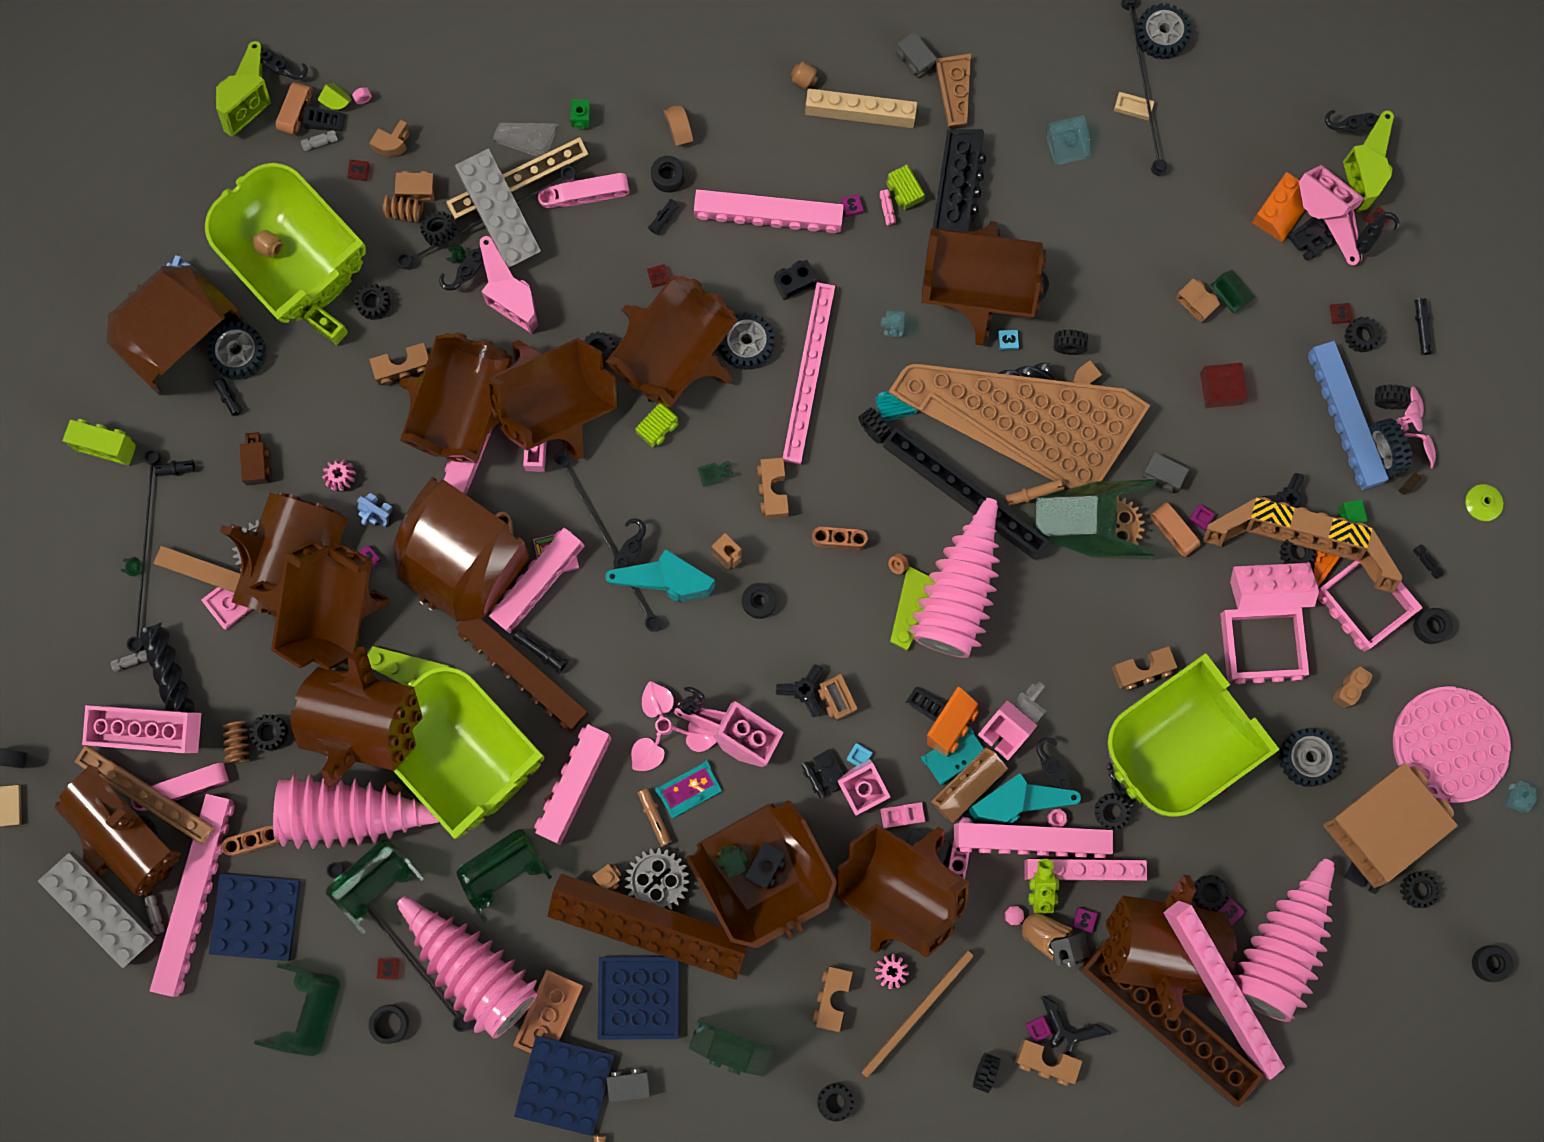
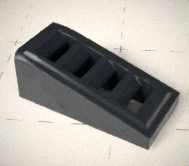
[303,106,345,132]
[906,687,946,722]

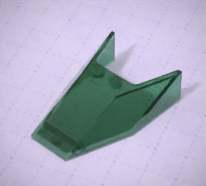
[1035,479,1156,560]
[689,1018,776,1077]

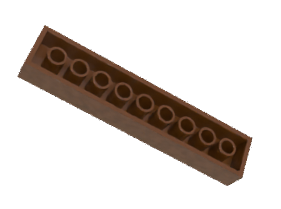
[547,874,748,980]
[1079,939,1264,1107]

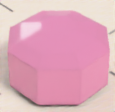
[352,87,372,104]
[1047,809,1067,828]
[1004,906,1024,925]

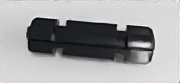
[1413,544,1444,579]

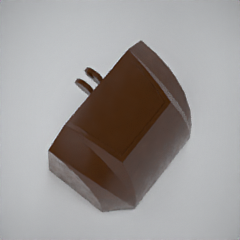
[106,265,243,395]
[393,477,530,622]
[686,800,837,948]

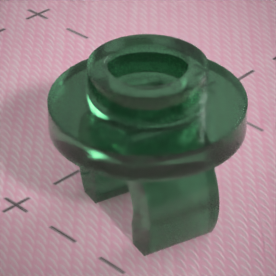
[447,245,466,264]
[121,557,142,577]

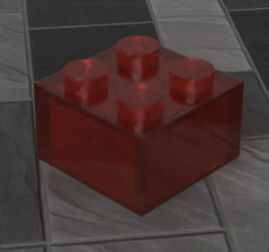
[1200,362,1248,408]

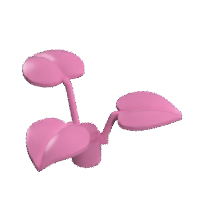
[1396,386,1436,469]
[631,681,717,771]

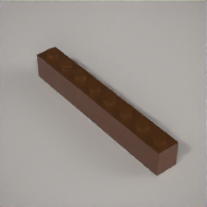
[456,618,588,731]

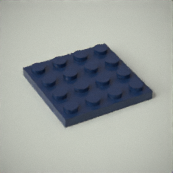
[209,874,300,961]
[598,957,679,1040]
[514,1035,614,1136]

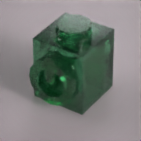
[716,844,748,878]

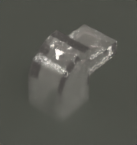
[1015,681,1046,724]

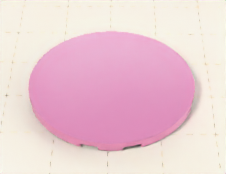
[1393,686,1511,803]

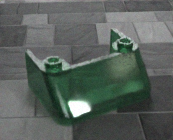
[456,829,552,922]
[326,840,424,934]
[254,963,340,1056]

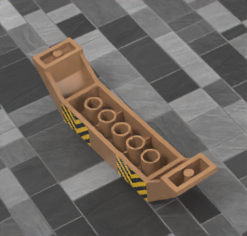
[1203,497,1402,593]

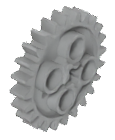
[625,848,689,910]

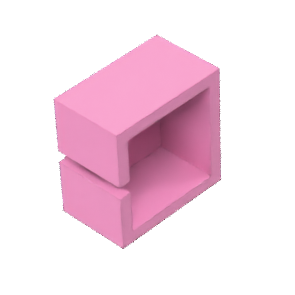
[978,700,1037,760]

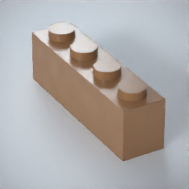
[931,748,1008,823]

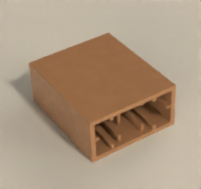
[1323,763,1458,888]

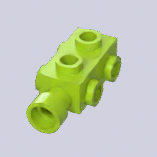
[1028,859,1059,913]

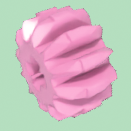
[322,459,356,491]
[874,954,909,989]

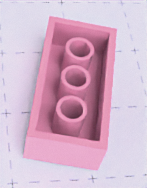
[1230,563,1319,611]

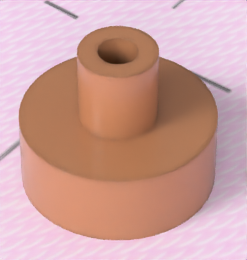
[888,554,909,574]
[381,781,403,796]

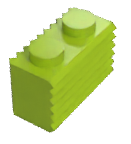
[886,164,925,210]
[304,304,348,345]
[635,404,678,448]

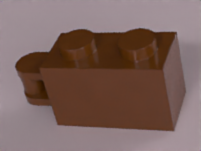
[240,432,272,486]

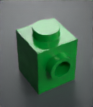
[570,99,591,129]
[1338,499,1367,523]

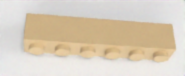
[805,89,917,128]

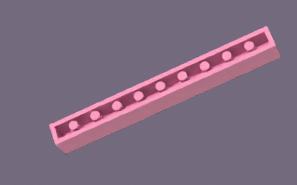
[150,794,235,997]
[1163,901,1285,1080]

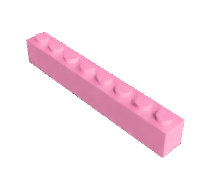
[694,189,843,234]
[954,823,1113,859]

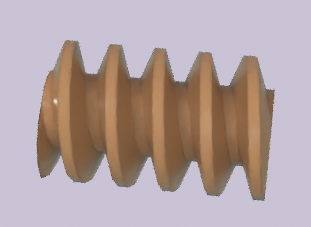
[383,194,424,223]
[222,721,250,763]

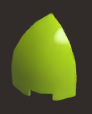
[318,83,351,110]

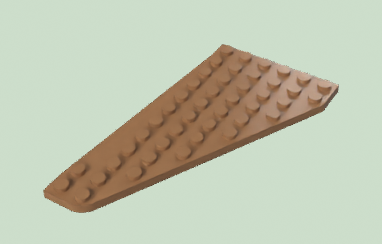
[888,364,1150,501]

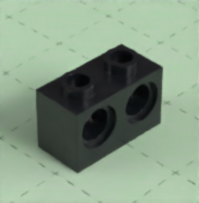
[774,260,817,300]

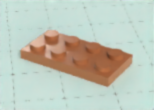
[513,970,583,1053]

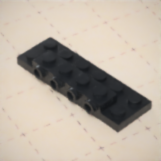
[933,129,986,232]

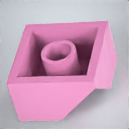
[837,759,890,816]

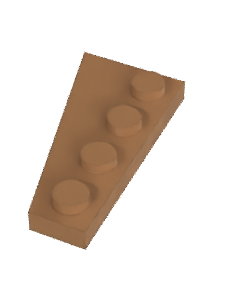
[936,53,971,129]

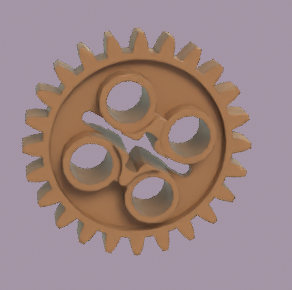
[1082,495,1145,557]

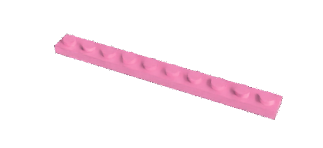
[783,282,835,465]

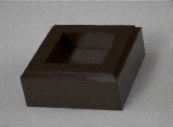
[1398,473,1421,495]

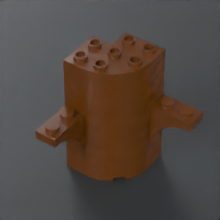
[921,221,1047,346]
[606,275,738,407]
[399,332,513,463]
[486,338,617,460]
[220,491,348,617]
[248,542,389,670]
[291,646,423,787]
[55,765,181,897]
[835,824,969,958]
[1102,874,1237,1021]

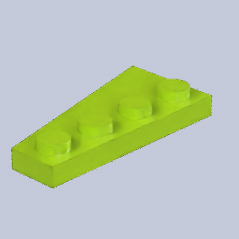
[890,566,934,651]
[368,646,450,686]

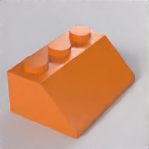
[1251,172,1305,242]
[927,687,979,757]

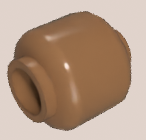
[790,61,818,89]
[253,230,283,258]

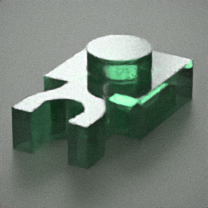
[697,461,733,487]

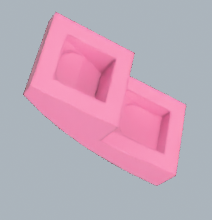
[880,802,925,829]

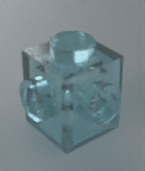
[881,310,905,337]
[1504,781,1537,813]

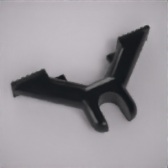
[1041,996,1111,1055]

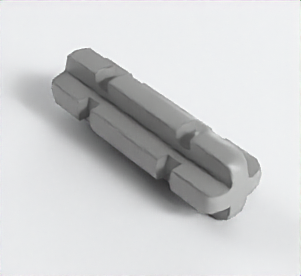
[301,130,338,151]
[111,650,148,671]
[144,895,165,935]

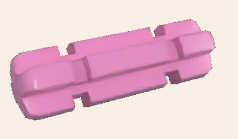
[880,189,896,226]

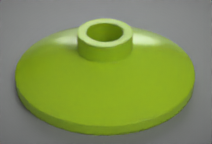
[1465,484,1504,521]

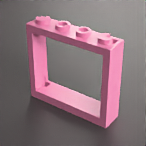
[1317,561,1423,652]
[1220,607,1309,684]

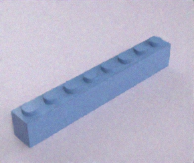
[1308,341,1389,490]

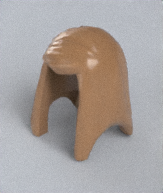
[1022,914,1073,960]

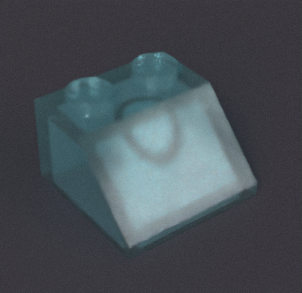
[1045,115,1091,165]

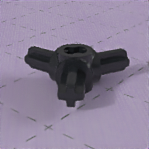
[1261,473,1304,508]
[776,664,824,718]

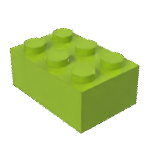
[62,419,137,466]

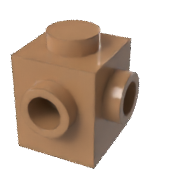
[593,864,622,891]

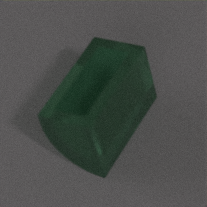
[1210,269,1255,313]

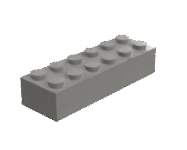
[454,148,541,268]
[38,850,157,968]

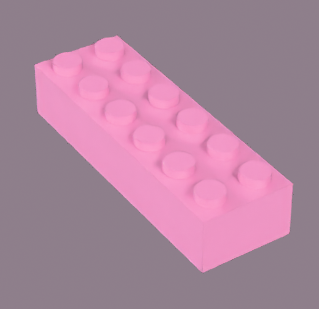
[82,705,201,753]
[534,725,612,845]

